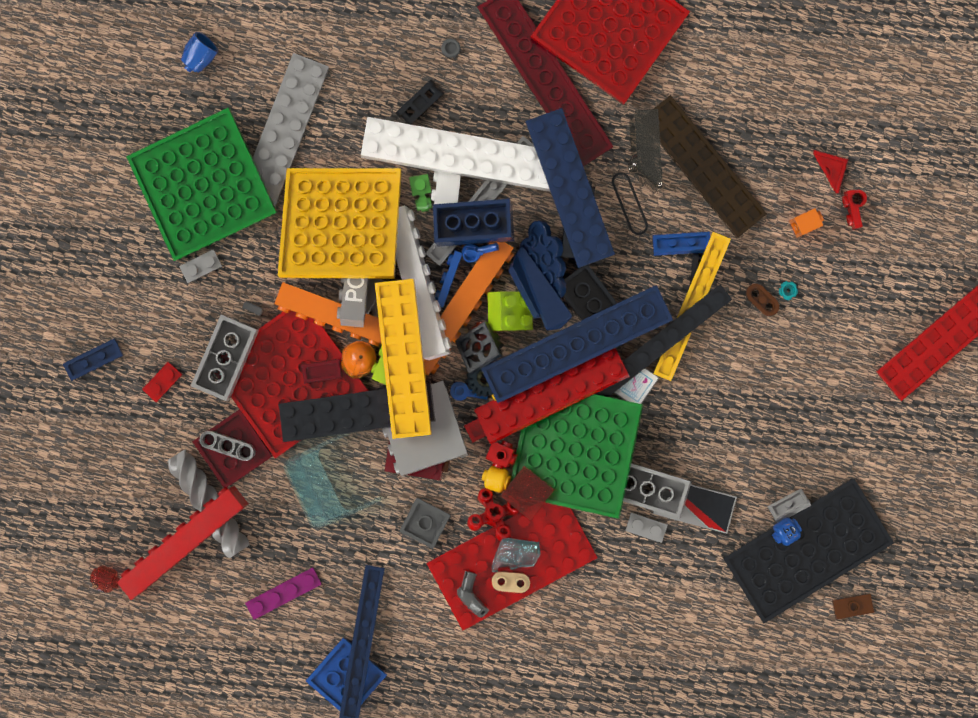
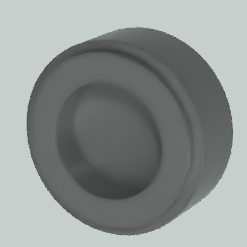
[441,38,460,58]

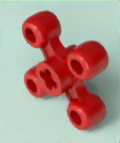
[467,488,521,542]

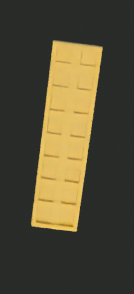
[375,279,432,439]

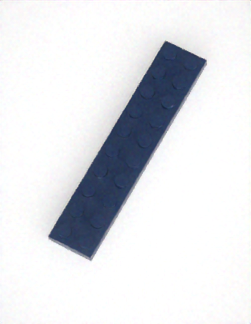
[481,285,673,403]

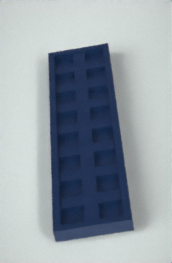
[525,108,615,268]

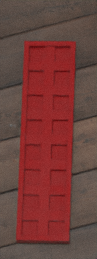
[876,285,978,401]
[474,348,630,444]

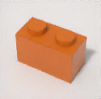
[789,208,824,238]

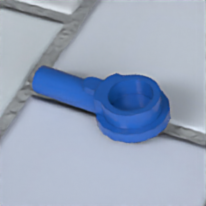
[462,243,499,263]
[450,382,488,401]

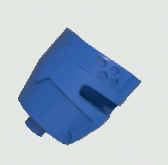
[181,32,219,73]

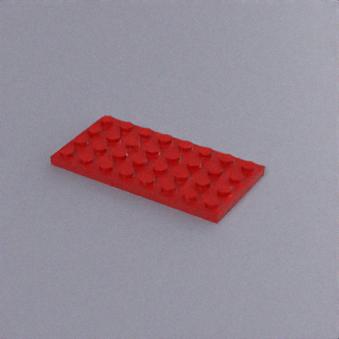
[426,501,597,631]

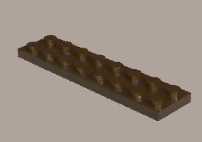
[640,95,767,239]

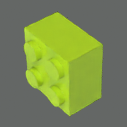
[487,291,533,331]

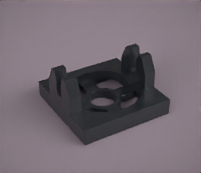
[455,321,504,374]

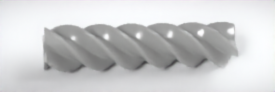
[167,449,250,558]

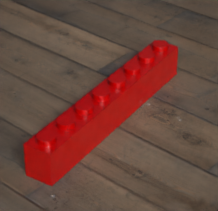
[117,486,249,600]

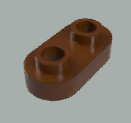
[745,284,779,316]

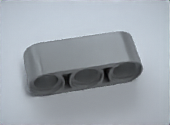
[200,431,256,461]

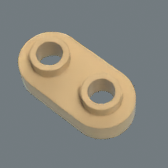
[492,571,530,593]

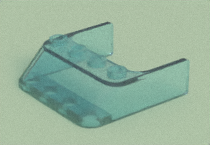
[284,433,382,529]

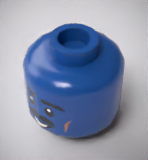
[772,517,802,546]

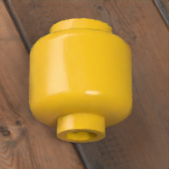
[482,466,511,493]

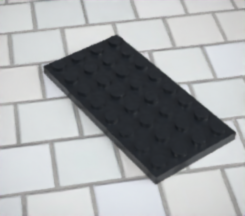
[723,477,894,624]

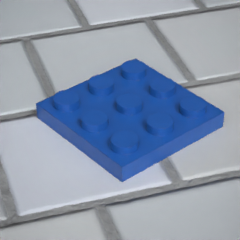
[306,637,387,711]

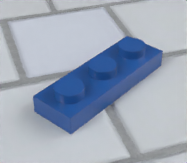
[652,232,710,256]
[435,251,462,308]

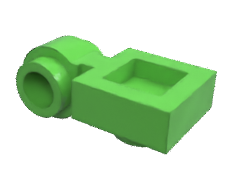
[409,174,433,212]

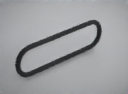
[612,172,648,235]

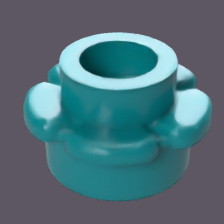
[779,281,798,300]

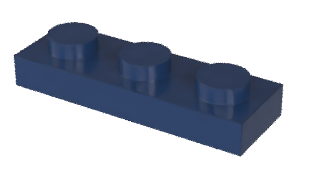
[63,338,124,381]

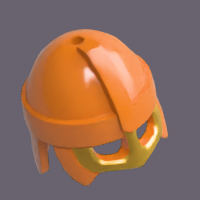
[341,341,376,379]

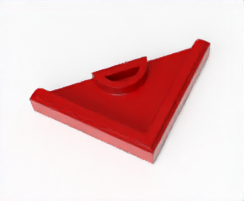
[813,150,848,194]

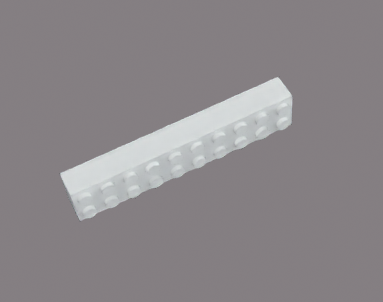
[361,117,550,192]

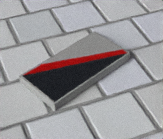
[653,484,737,534]

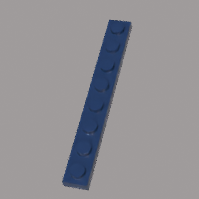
[339,565,385,718]

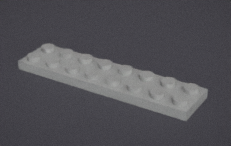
[253,53,329,207]

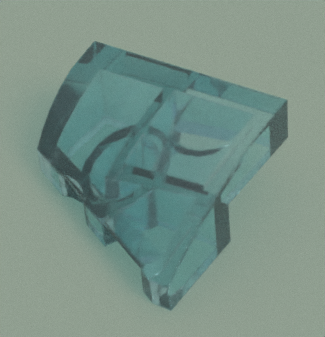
[492,537,541,572]

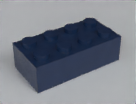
[433,199,514,247]

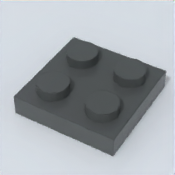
[399,497,451,549]

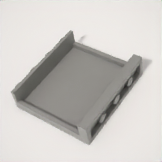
[382,381,469,477]

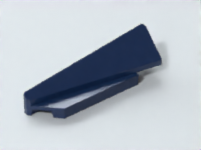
[508,248,572,331]

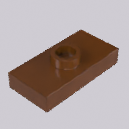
[832,593,874,620]

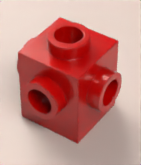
[485,440,517,469]

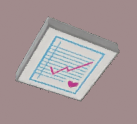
[614,356,659,404]

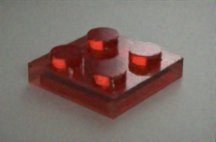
[501,466,555,520]

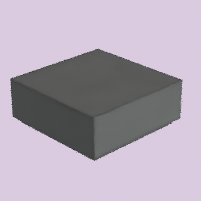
[242,301,264,316]

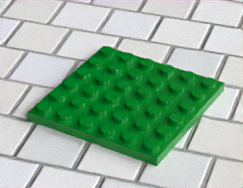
[126,107,278,261]
[508,394,643,519]

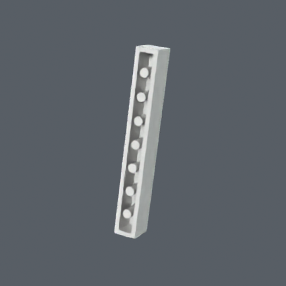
[396,205,451,361]

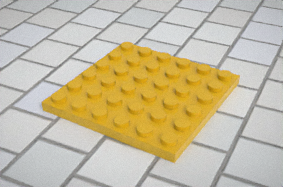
[278,168,401,279]

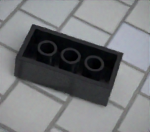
[563,265,617,321]

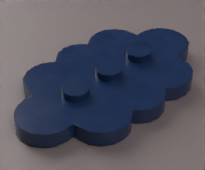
[519,220,566,299]

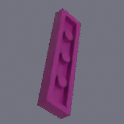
[245,567,322,620]

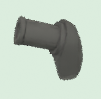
[457,571,489,618]

